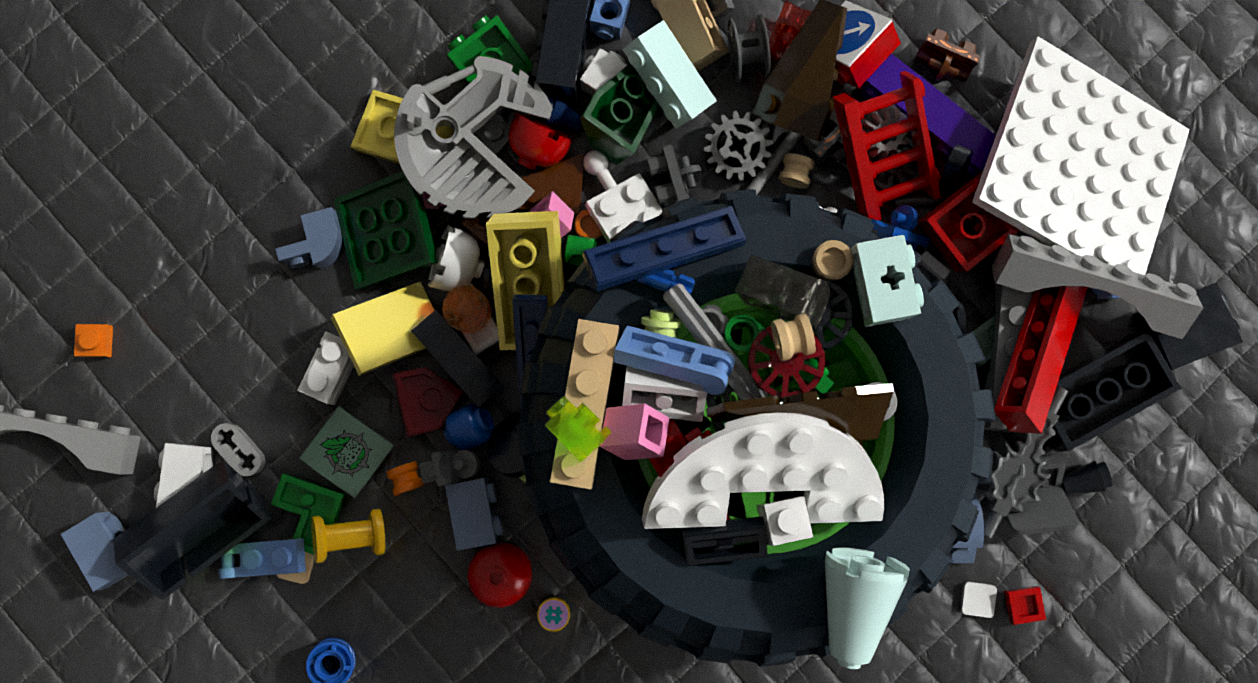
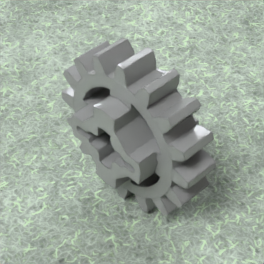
[704,111,773,181]

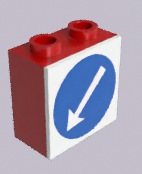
[835,0,901,88]

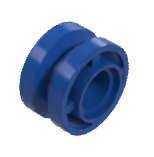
[306,637,356,683]

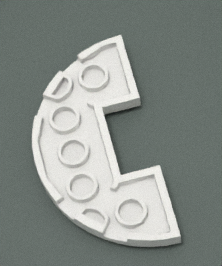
[642,412,884,529]

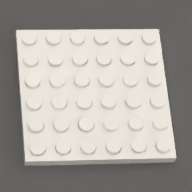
[972,36,1190,275]

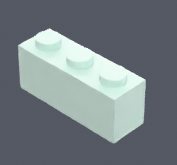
[622,20,717,129]

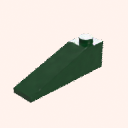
[580,64,659,165]

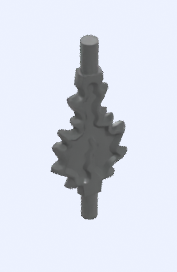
[984,386,1068,538]

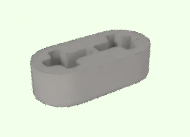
[211,423,266,476]

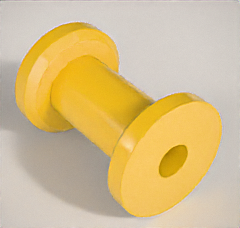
[311,509,385,563]

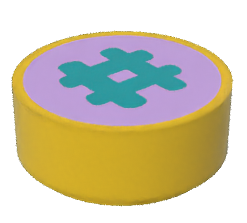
[537,597,570,632]

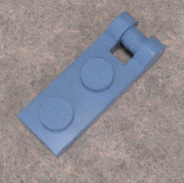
[613,325,735,395]
[218,538,306,579]

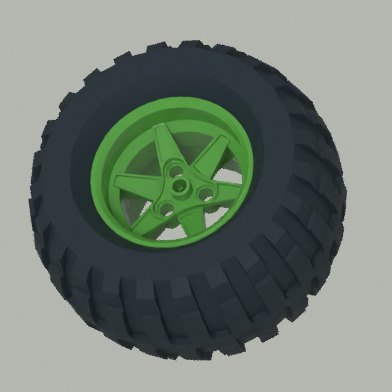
[516,189,996,667]

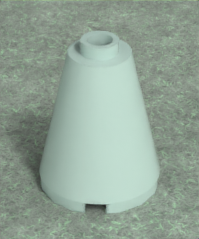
[825,548,910,669]

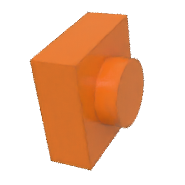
[74,324,113,357]

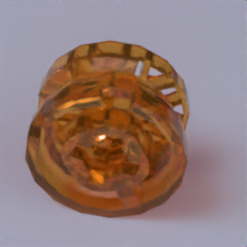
[442,286,492,333]

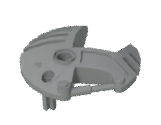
[394,56,553,219]

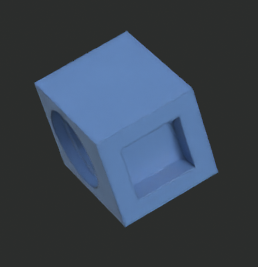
[590,0,630,40]

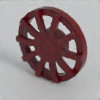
[748,325,825,399]

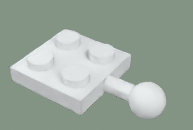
[583,150,662,243]

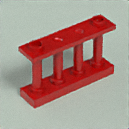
[832,71,941,221]

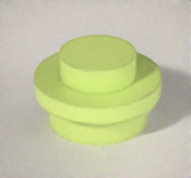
[641,309,681,337]

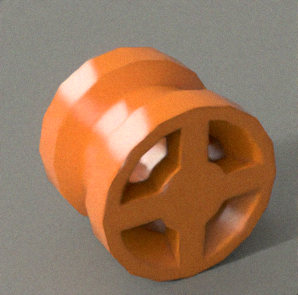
[386,461,425,497]

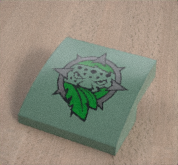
[300,405,394,498]

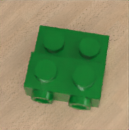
[445,15,533,84]

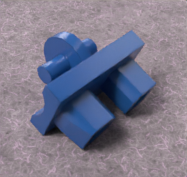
[871,205,930,250]

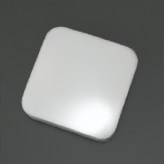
[960,581,997,618]

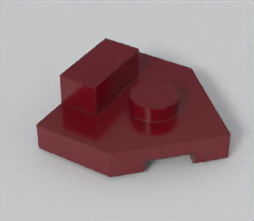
[393,367,464,437]

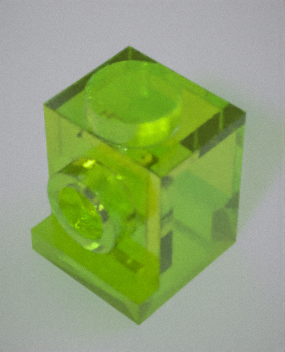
[545,396,612,463]

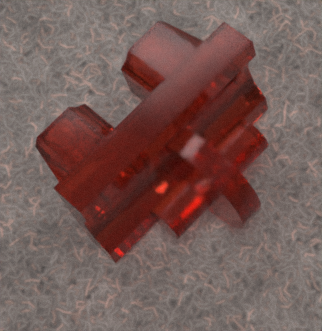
[769,1,812,61]

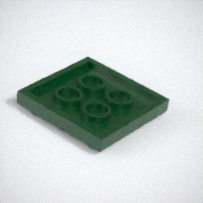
[334,171,438,290]

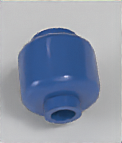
[444,403,494,450]

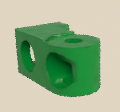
[564,235,598,271]

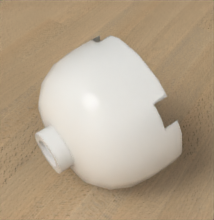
[428,225,484,292]

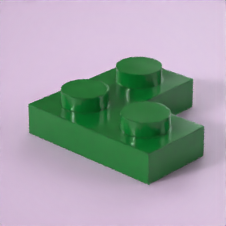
[271,474,346,555]

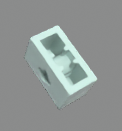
[850,235,924,327]

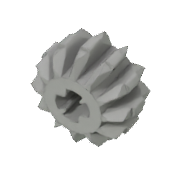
[861,105,911,159]

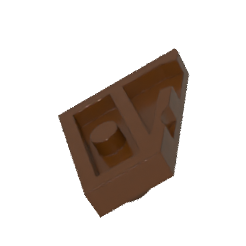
[517,154,585,216]

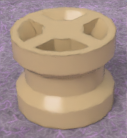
[778,154,815,188]
[771,313,816,361]

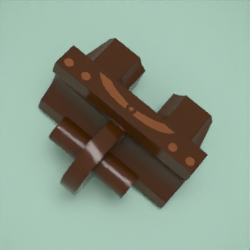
[914,28,980,82]

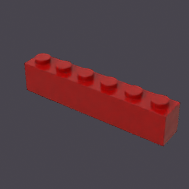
[994,286,1088,434]

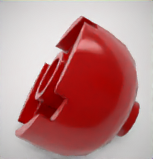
[508,111,573,170]
[467,542,533,608]

